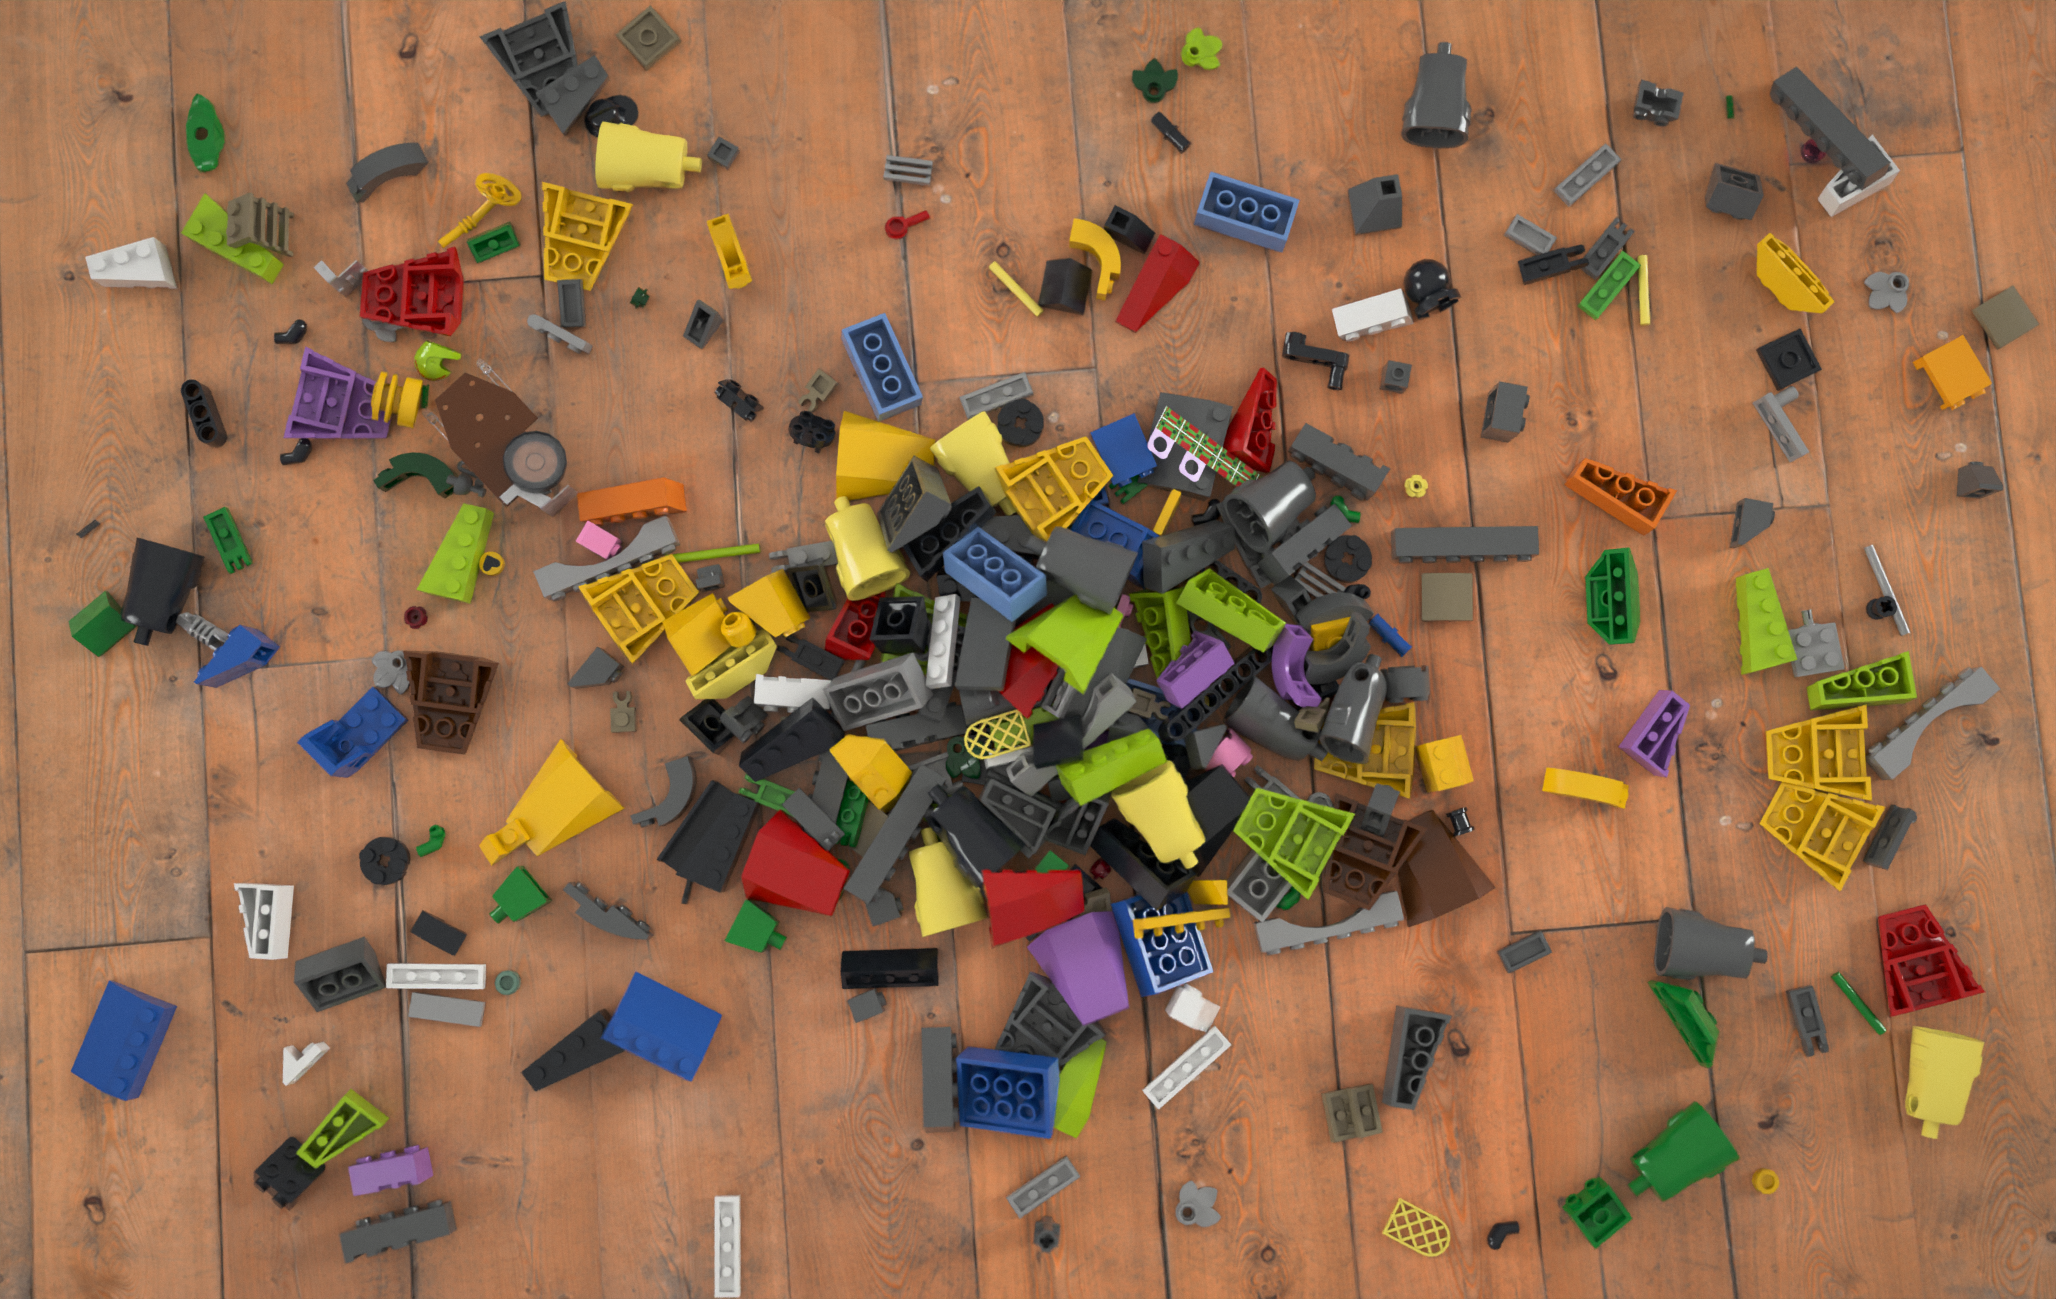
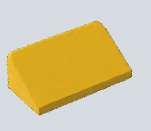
[1187,880,1228,905]

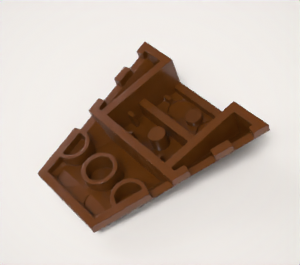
[403,651,499,755]
[1324,793,1427,911]
[1398,810,1496,927]

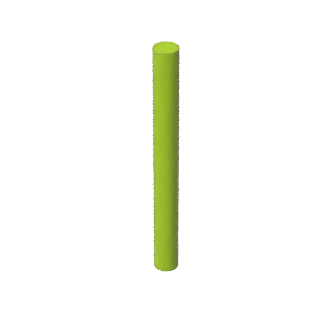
[665,544,761,563]

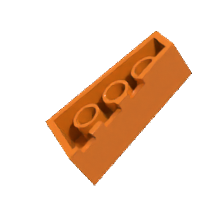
[1564,458,1677,536]
[577,477,687,527]

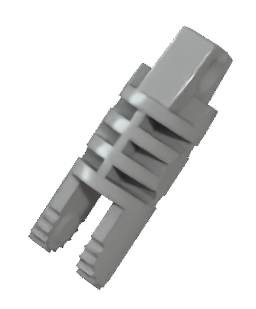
[176,612,228,651]

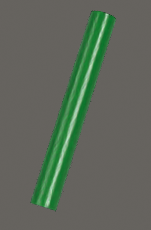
[1831,972,1887,1035]

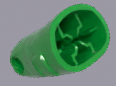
[1627,1101,1740,1202]

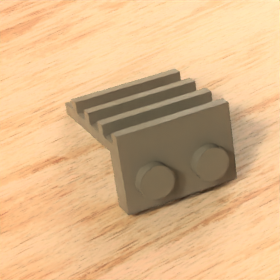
[226,193,294,257]

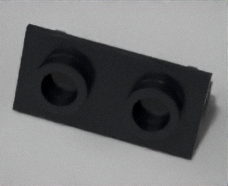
[715,379,764,422]

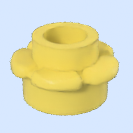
[1404,475,1428,498]

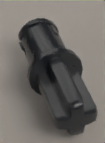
[1151,112,1191,154]

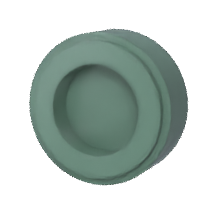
[495,970,521,995]

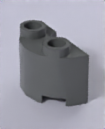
[1633,80,1684,127]
[720,696,768,744]

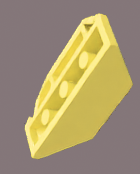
[686,629,777,699]

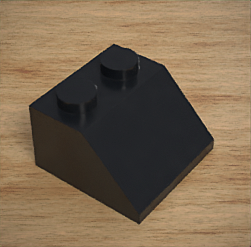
[869,596,929,653]

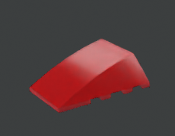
[360,247,464,336]
[999,603,1059,719]
[741,810,850,916]
[982,870,1085,948]
[1878,904,1985,1017]

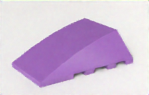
[283,346,392,438]
[1027,911,1129,1026]

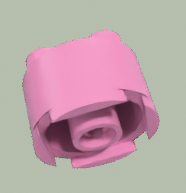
[1205,728,1253,777]

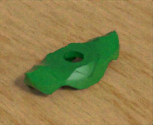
[186,94,225,173]

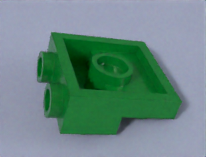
[1562,1176,1633,1249]

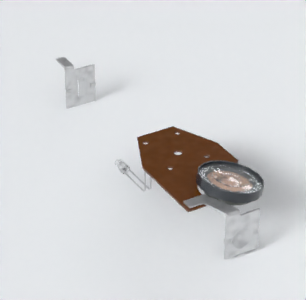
[314,260,578,517]

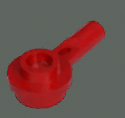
[885,210,930,240]

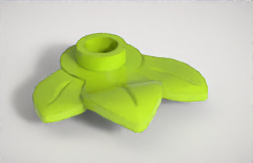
[1181,28,1222,70]

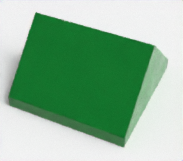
[68,591,137,657]

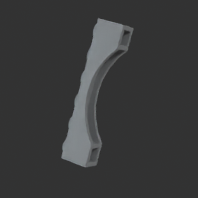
[533,515,680,601]
[1865,667,2000,780]
[1006,673,1137,797]
[1253,891,1404,955]

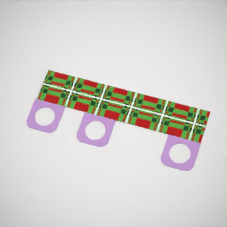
[1147,406,1262,487]

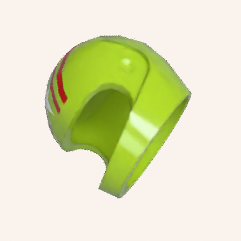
[414,341,461,381]

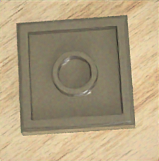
[616,5,682,71]

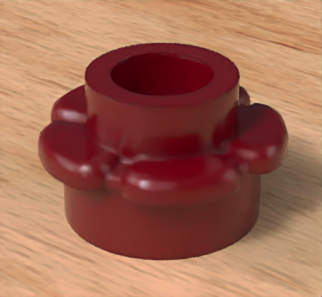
[404,606,428,629]
[1089,857,1111,880]

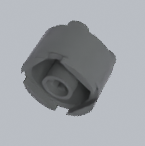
[1380,665,1431,703]

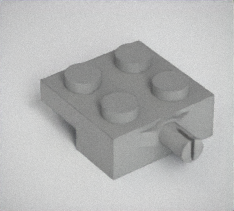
[1788,609,1845,678]

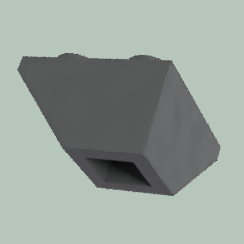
[1348,174,1402,235]

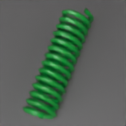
[1726,95,1734,119]
[421,384,429,408]

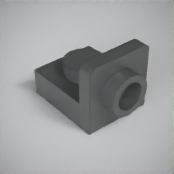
[696,564,725,592]

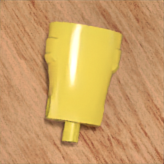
[595,121,702,192]
[930,411,1017,516]
[825,496,910,601]
[1111,761,1205,869]
[908,827,988,937]
[1905,1026,1984,1139]

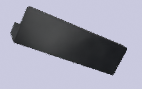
[656,780,735,871]
[840,948,939,989]

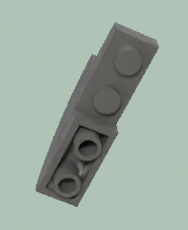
[917,625,966,723]
[563,881,653,940]

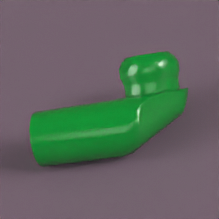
[1330,495,1361,524]
[416,825,446,857]
[1276,886,1301,910]

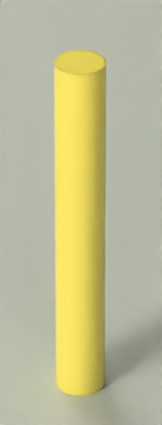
[1638,255,1650,326]
[989,261,1044,317]

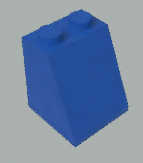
[1090,413,1157,488]

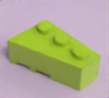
[296,1089,389,1168]

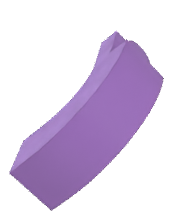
[1272,624,1322,707]

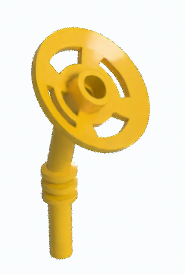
[438,173,521,249]

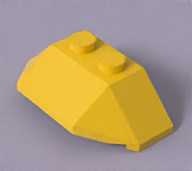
[1757,233,1835,313]
[829,734,913,814]

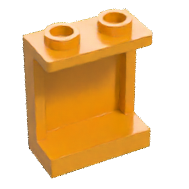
[1912,335,1992,410]

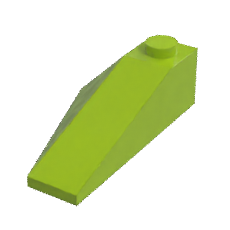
[1054,1038,1107,1139]

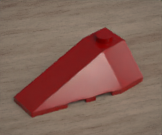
[1115,234,1200,333]
[1223,367,1277,473]
[825,591,886,660]

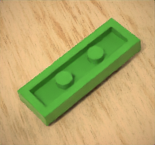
[1577,251,1641,321]

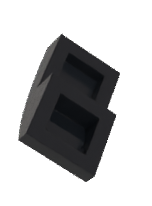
[410,910,467,956]

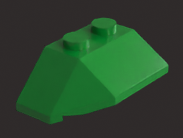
[1585,547,1640,645]
[1647,980,1719,1069]

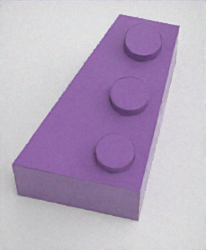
[1156,631,1234,708]
[1618,690,1690,777]
[348,1145,433,1196]

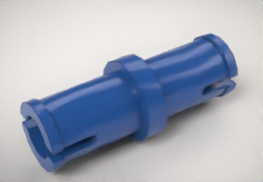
[1368,614,1412,658]

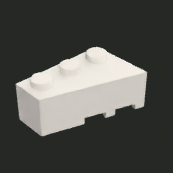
[1818,134,1900,217]
[85,237,177,289]
[1332,288,1414,342]
[754,674,832,713]
[234,883,294,960]
[1165,983,1220,1032]

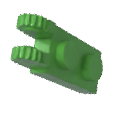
[738,774,795,817]

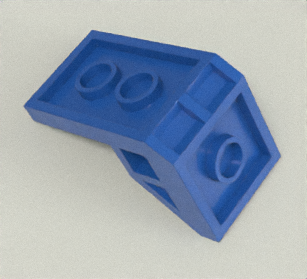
[1070,500,1159,590]
[297,687,408,778]

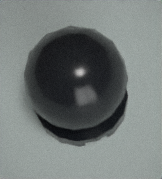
[1403,259,1461,320]

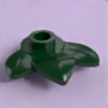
[1132,58,1178,103]
[946,736,989,779]

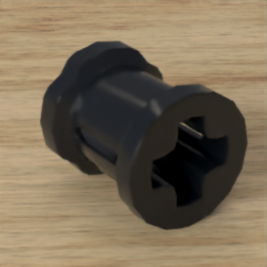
[1866,596,1897,620]
[1446,807,1475,836]

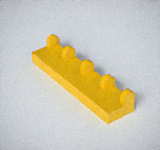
[1133,908,1230,939]

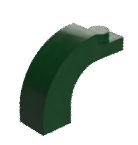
[373,452,459,498]

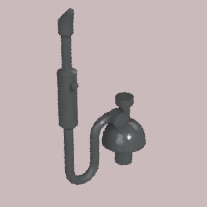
[446,460,552,498]

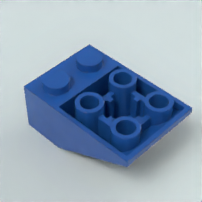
[194,625,280,688]

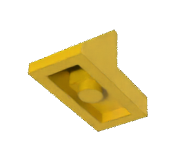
[479,819,530,866]

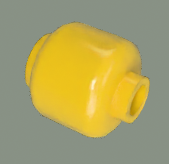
[721,612,757,648]

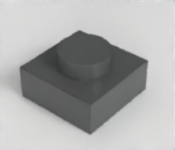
[707,136,740,170]

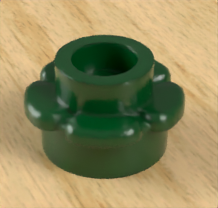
[630,287,650,309]

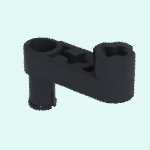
[1282,332,1350,391]

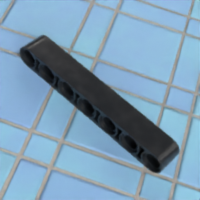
[1158,646,1273,742]

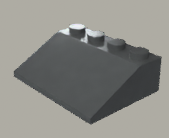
[1137,392,1233,501]
[877,456,951,553]

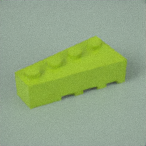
[181,193,284,284]
[416,503,494,604]
[1176,568,1286,652]
[1736,568,1797,675]
[1129,587,1191,679]
[1806,651,1917,711]
[989,703,1059,750]
[1055,729,1167,806]

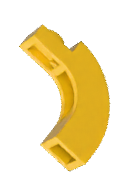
[707,213,752,289]
[1069,218,1121,301]
[1542,767,1629,809]

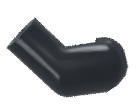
[274,319,307,344]
[280,438,312,465]
[1192,499,1220,526]
[1344,584,1371,599]
[1487,1221,1519,1250]

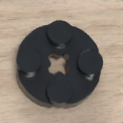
[997,399,1044,447]
[1323,535,1372,583]
[359,837,411,885]

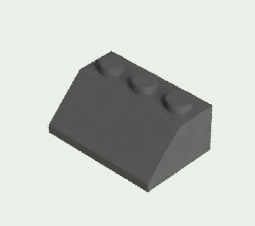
[294,937,386,1012]

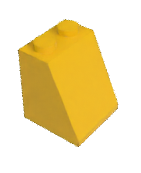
[728,569,810,637]
[663,593,731,676]
[1415,735,1474,793]

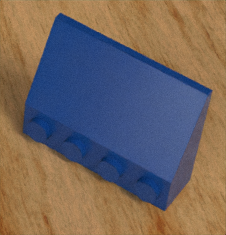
[1111,892,1214,997]
[601,972,722,1082]
[70,980,177,1101]
[956,1046,1059,1139]

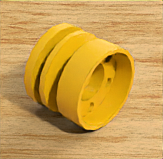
[371,371,423,429]

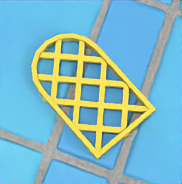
[964,709,1031,759]
[1382,1198,1450,1257]

